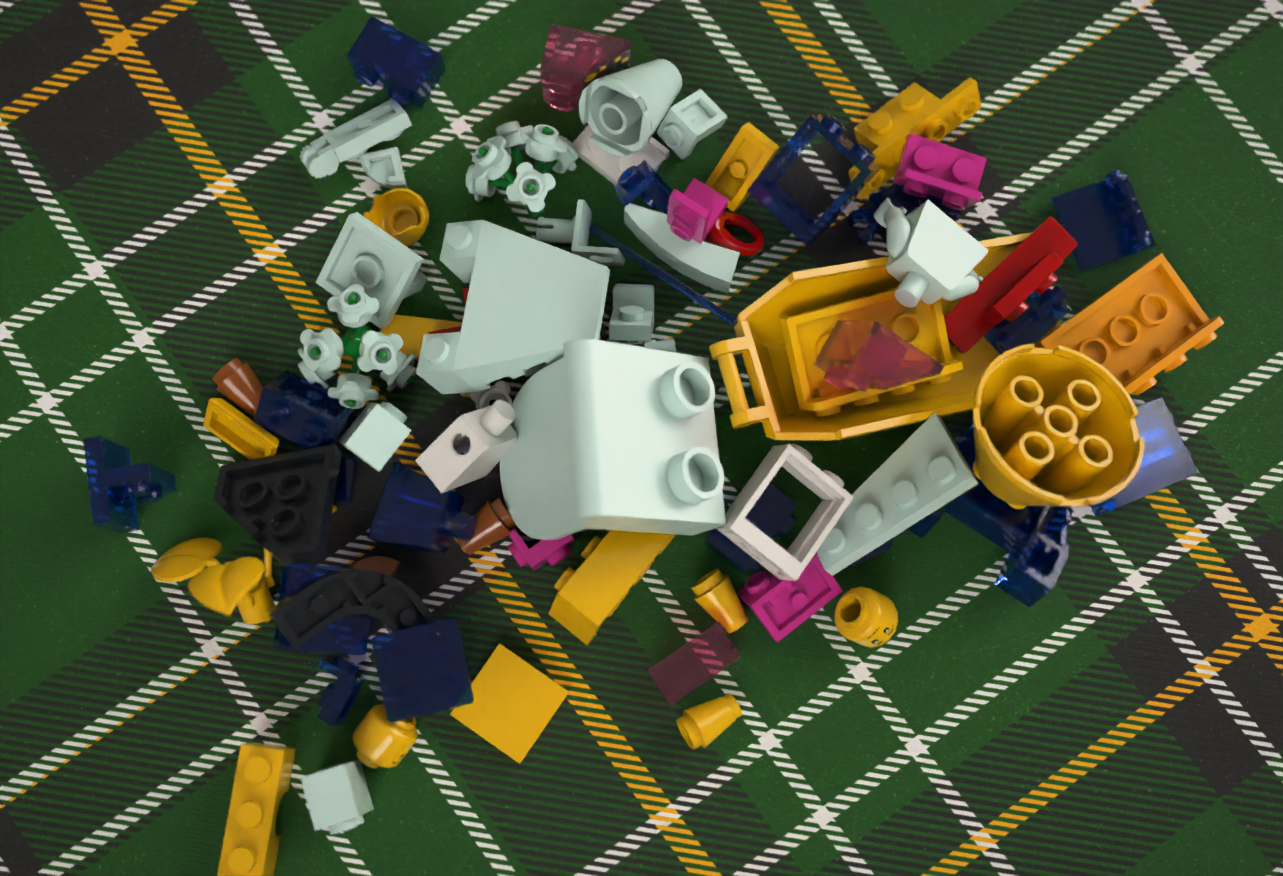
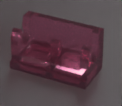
[647,621,740,706]

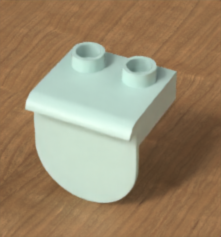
[500,339,726,540]

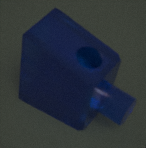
[367,462,477,553]

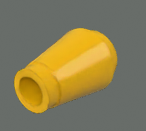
[691,568,749,634]
[676,693,742,750]

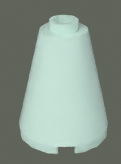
[579,59,682,157]

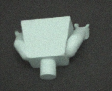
[874,197,989,308]

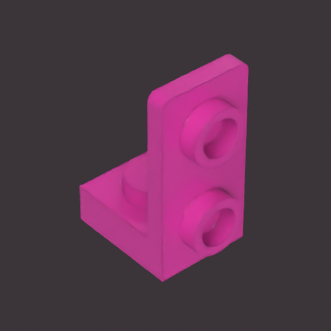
[666,178,729,244]

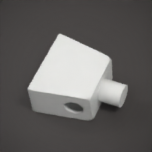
[415,400,518,493]

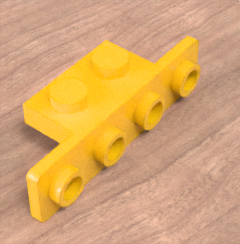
[848,78,981,200]

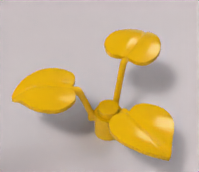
[150,505,337,624]

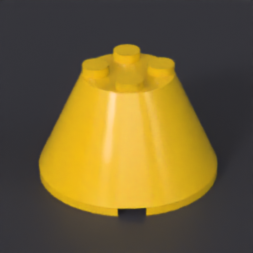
[973,344,1144,509]

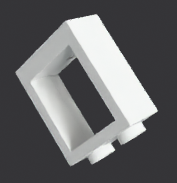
[716,444,854,581]

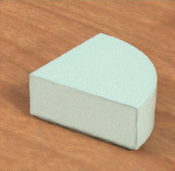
[359,147,407,189]

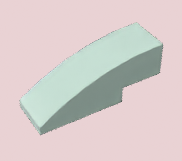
[624,203,740,294]

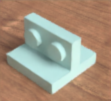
[316,212,428,329]

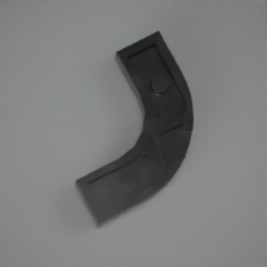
[267,568,448,665]

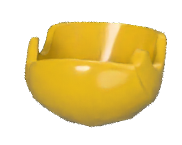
[363,188,430,247]

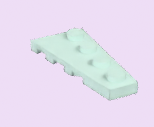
[816,412,978,576]

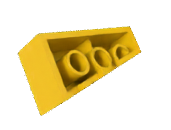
[548,530,676,645]

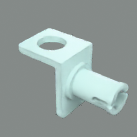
[536,199,625,266]

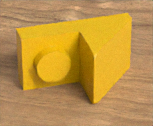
[705,122,780,212]

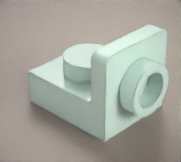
[657,89,728,159]
[609,284,654,341]

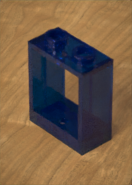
[747,114,880,246]

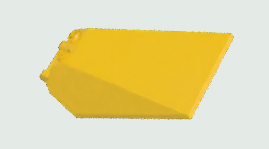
[709,232,1063,440]

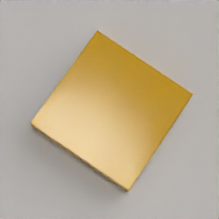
[450,643,569,764]

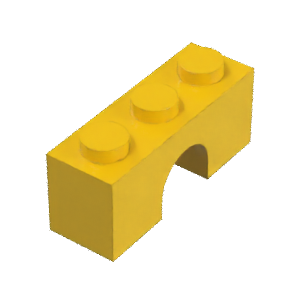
[217,742,296,876]

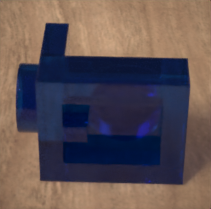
[615,160,673,214]
[317,655,366,726]

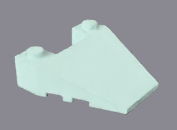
[416,220,610,394]

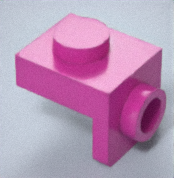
[507,529,575,571]

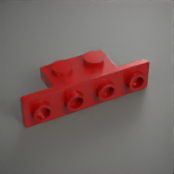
[944,217,1078,354]

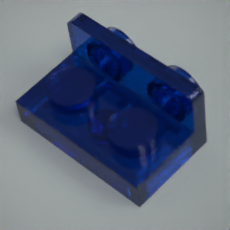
[254,370,358,449]

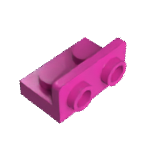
[893,133,987,210]
[737,547,843,643]

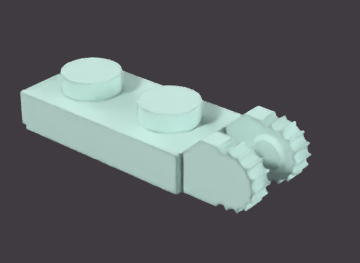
[300,99,412,179]

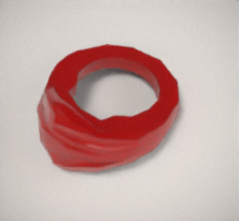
[705,211,764,256]

